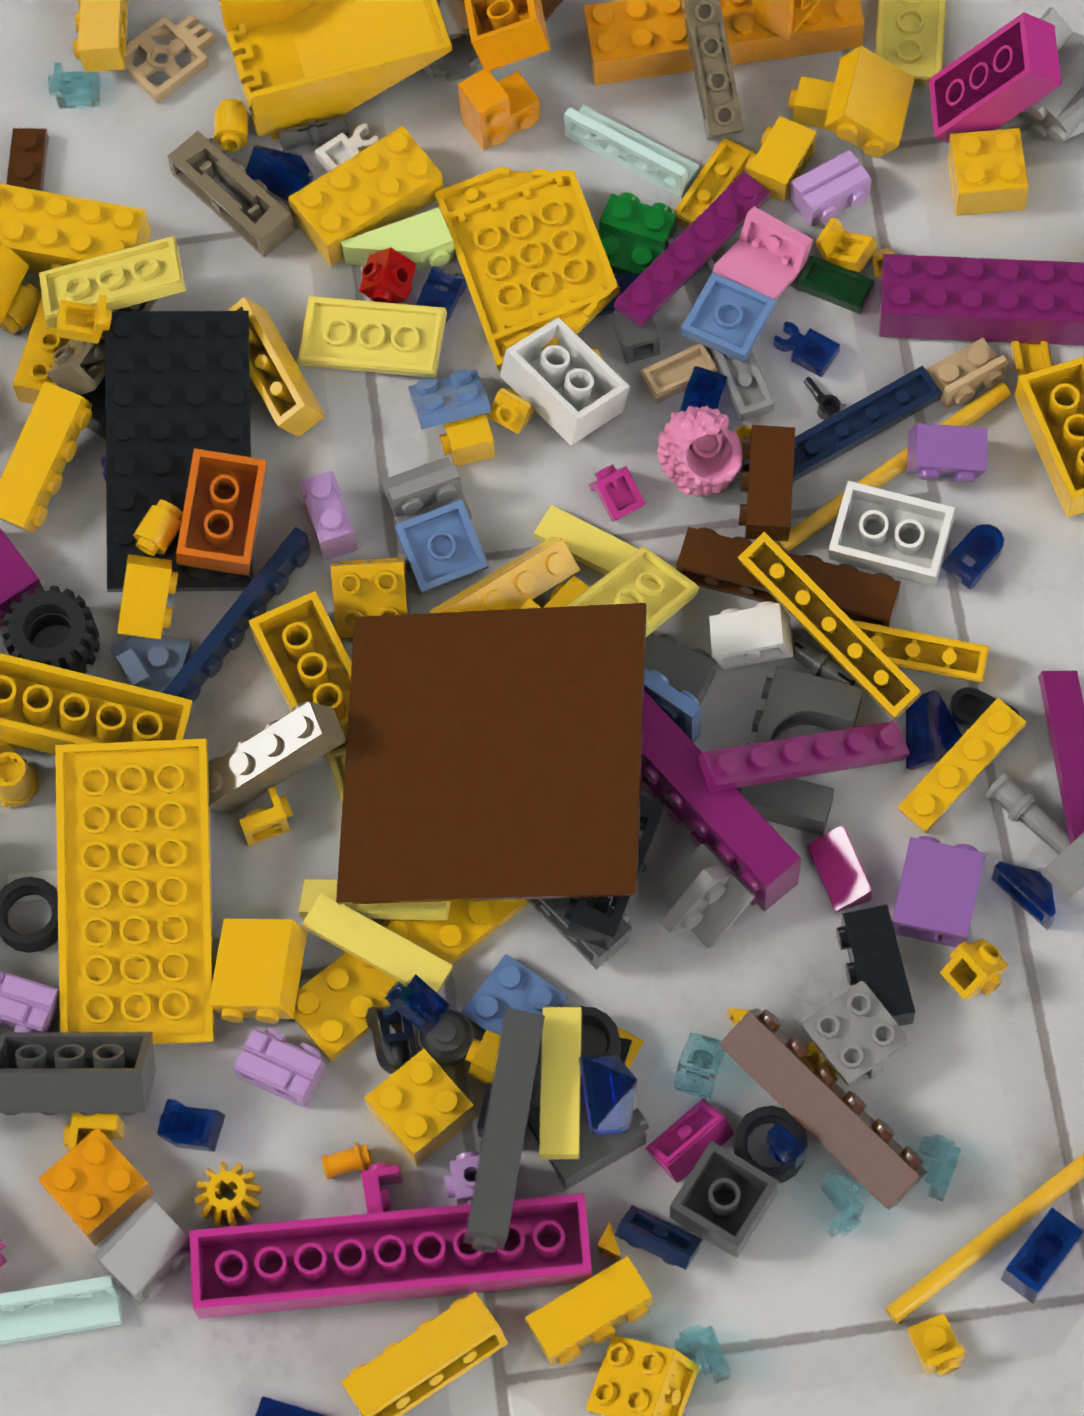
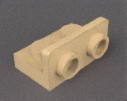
[926,338,1008,409]

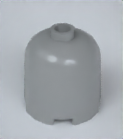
[423,0,480,81]

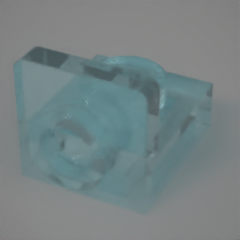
[48,62,100,109]
[673,1031,726,1099]
[919,1135,961,1202]
[675,1324,731,1384]

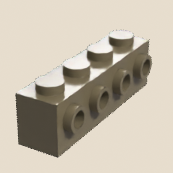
[46,299,157,395]
[208,701,346,813]

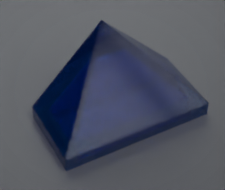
[246,145,314,202]
[906,690,963,770]
[991,861,1056,930]
[579,1055,638,1134]

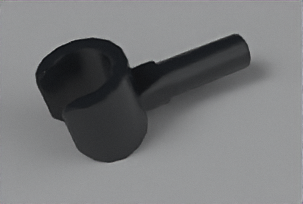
[803,377,840,420]

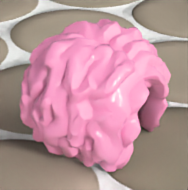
[657,405,744,497]

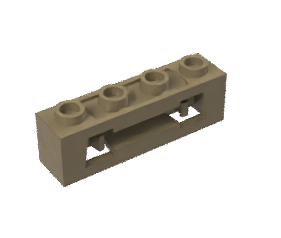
[681,0,744,139]
[168,131,294,257]

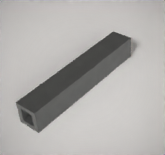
[464,1008,545,1252]

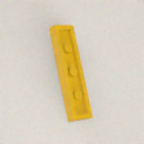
[897,698,1026,834]

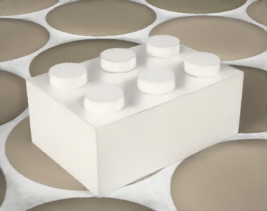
[500,317,630,446]
[829,481,955,586]

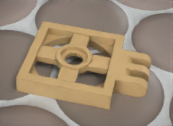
[123,15,216,104]

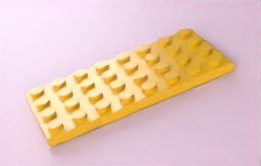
[55,738,215,1045]

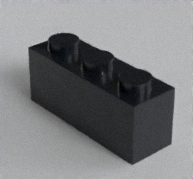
[836,904,916,1026]

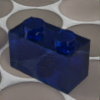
[1001,1207,1084,1304]

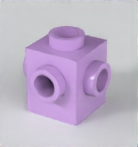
[444,1151,479,1205]

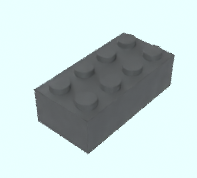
[0,1032,156,1116]

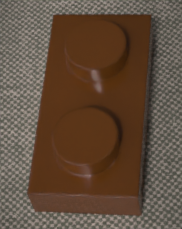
[6,128,49,191]

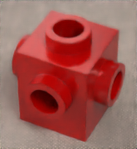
[359,247,417,303]

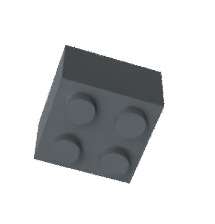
[670,1141,779,1258]

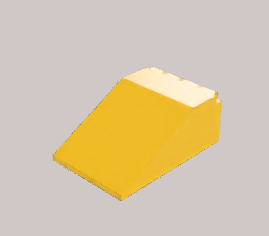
[219,0,452,140]

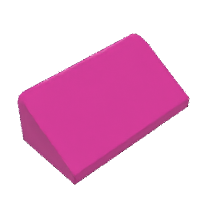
[807,826,872,913]
[645,1098,734,1183]

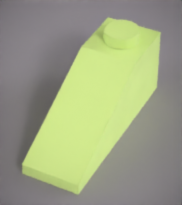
[341,207,455,270]

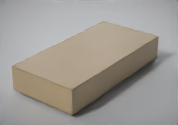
[640,343,719,404]

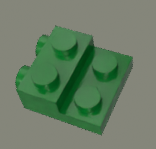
[598,192,677,280]

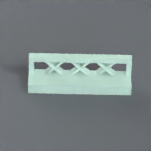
[564,105,700,198]
[0,1275,123,1345]

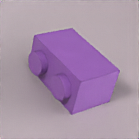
[907,423,988,483]

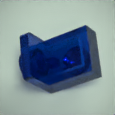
[679,366,728,412]
[380,974,450,1035]
[157,1099,226,1152]

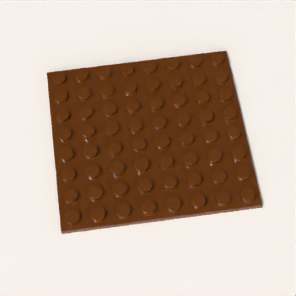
[336,603,647,904]

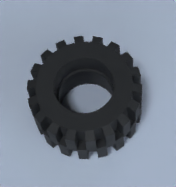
[2,586,100,674]

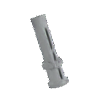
[984,771,1070,855]

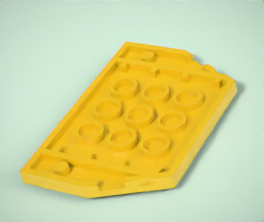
[434,167,620,372]

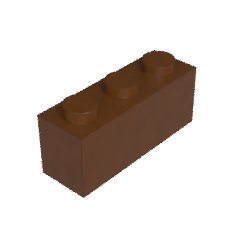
[739,425,795,542]

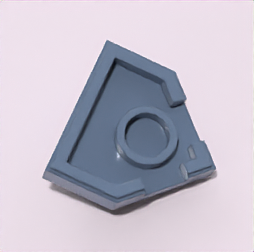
[110,635,192,693]

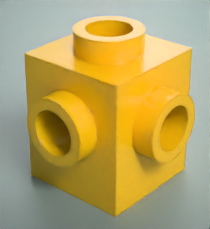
[939,938,1009,1001]

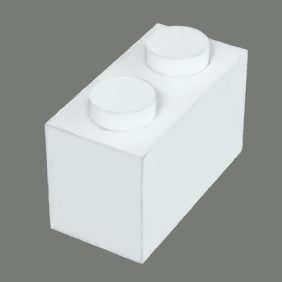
[709,601,794,670]

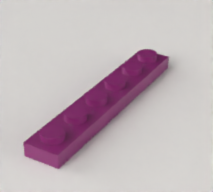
[614,172,771,328]
[698,721,910,792]

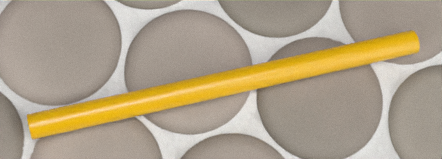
[775,382,1011,552]
[885,1153,1084,1324]

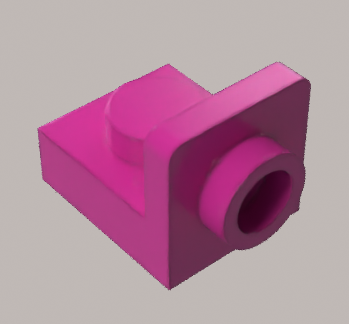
[588,464,646,522]
[361,1162,403,1214]

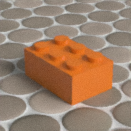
[176,448,267,576]

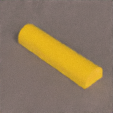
[852,620,989,683]

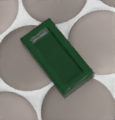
[796,255,875,314]

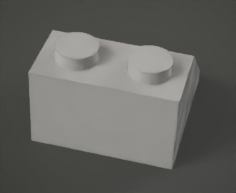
[94,1198,191,1305]

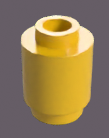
[213,99,249,152]
[0,283,42,335]
[133,500,183,556]

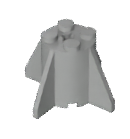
[1018,7,1084,143]

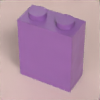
[892,836,985,948]

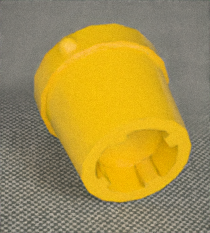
[0,752,39,808]

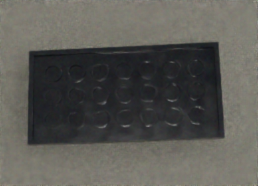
[105,311,253,592]

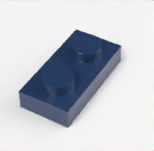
[615,1205,703,1270]

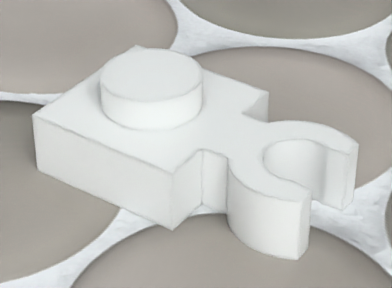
[315,123,379,172]

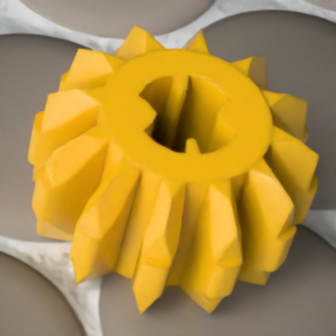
[195,1161,262,1228]

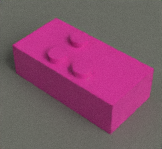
[929,12,1062,143]

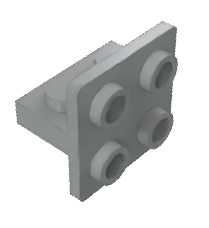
[381,457,472,524]
[660,843,755,948]
[802,981,909,1085]

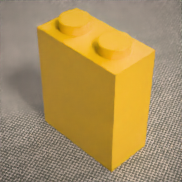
[824,45,915,159]
[209,918,308,1024]

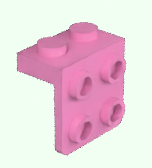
[713,206,814,299]

